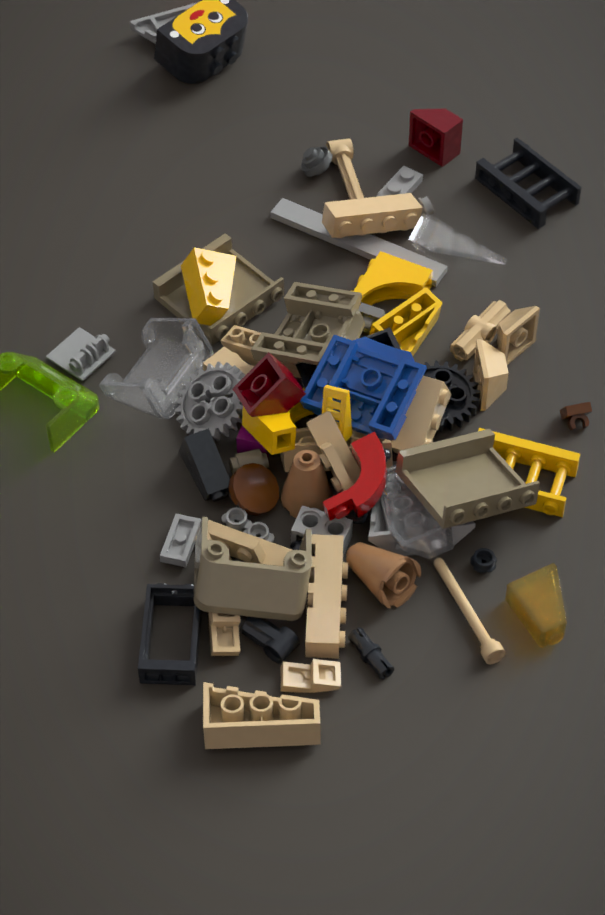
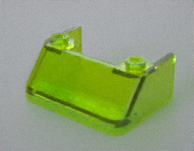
[0,352,99,453]

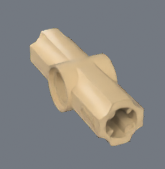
[450,300,511,361]

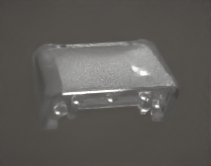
[99,318,213,419]

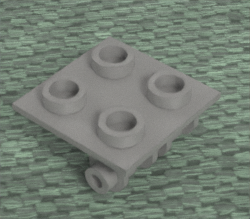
[46,327,116,381]

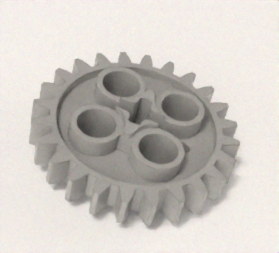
[175,362,245,441]

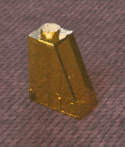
[505,563,567,648]

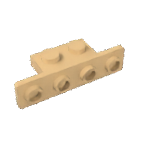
[306,411,361,492]
[196,520,292,566]

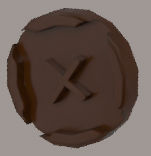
[229,463,279,516]

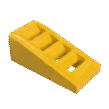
[322,385,352,441]

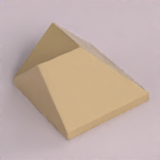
[497,306,540,365]
[473,339,508,411]

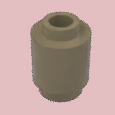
[229,449,269,475]

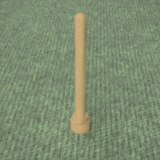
[434,558,506,664]

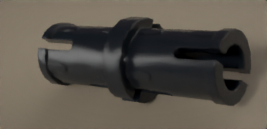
[348,627,395,680]

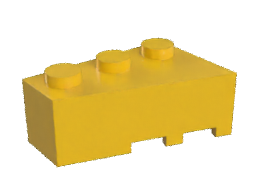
[181,247,236,326]
[369,287,443,356]

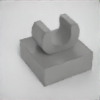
[359,302,385,334]

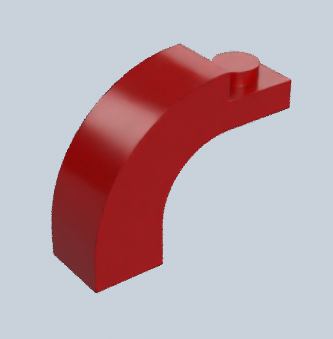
[323,431,387,521]

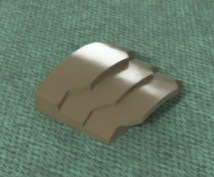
[251,282,365,365]

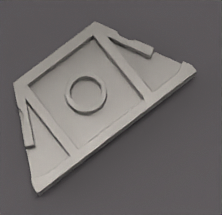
[130,2,198,44]

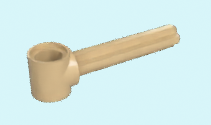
[326,138,364,200]

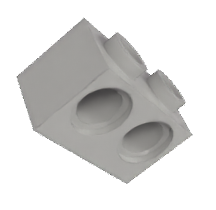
[291,506,353,556]

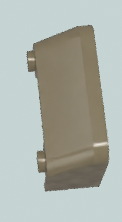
[194,517,312,621]

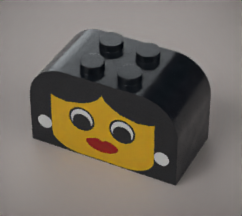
[154,0,248,84]

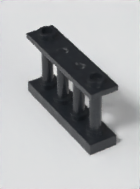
[475,137,581,229]

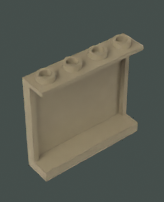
[153,233,284,345]
[396,429,540,529]

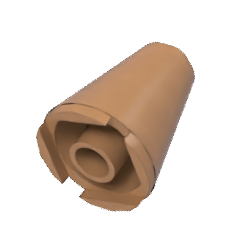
[281,450,333,518]
[346,542,421,608]

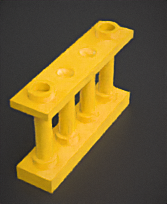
[478,428,580,517]

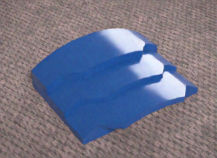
[300,335,427,440]

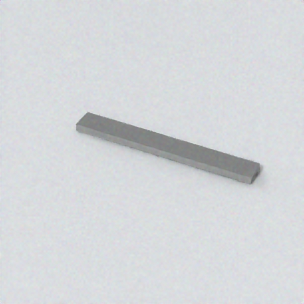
[270,198,448,287]

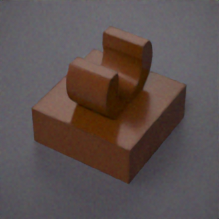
[560,402,592,430]

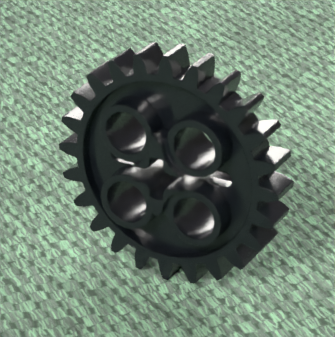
[423,361,480,432]

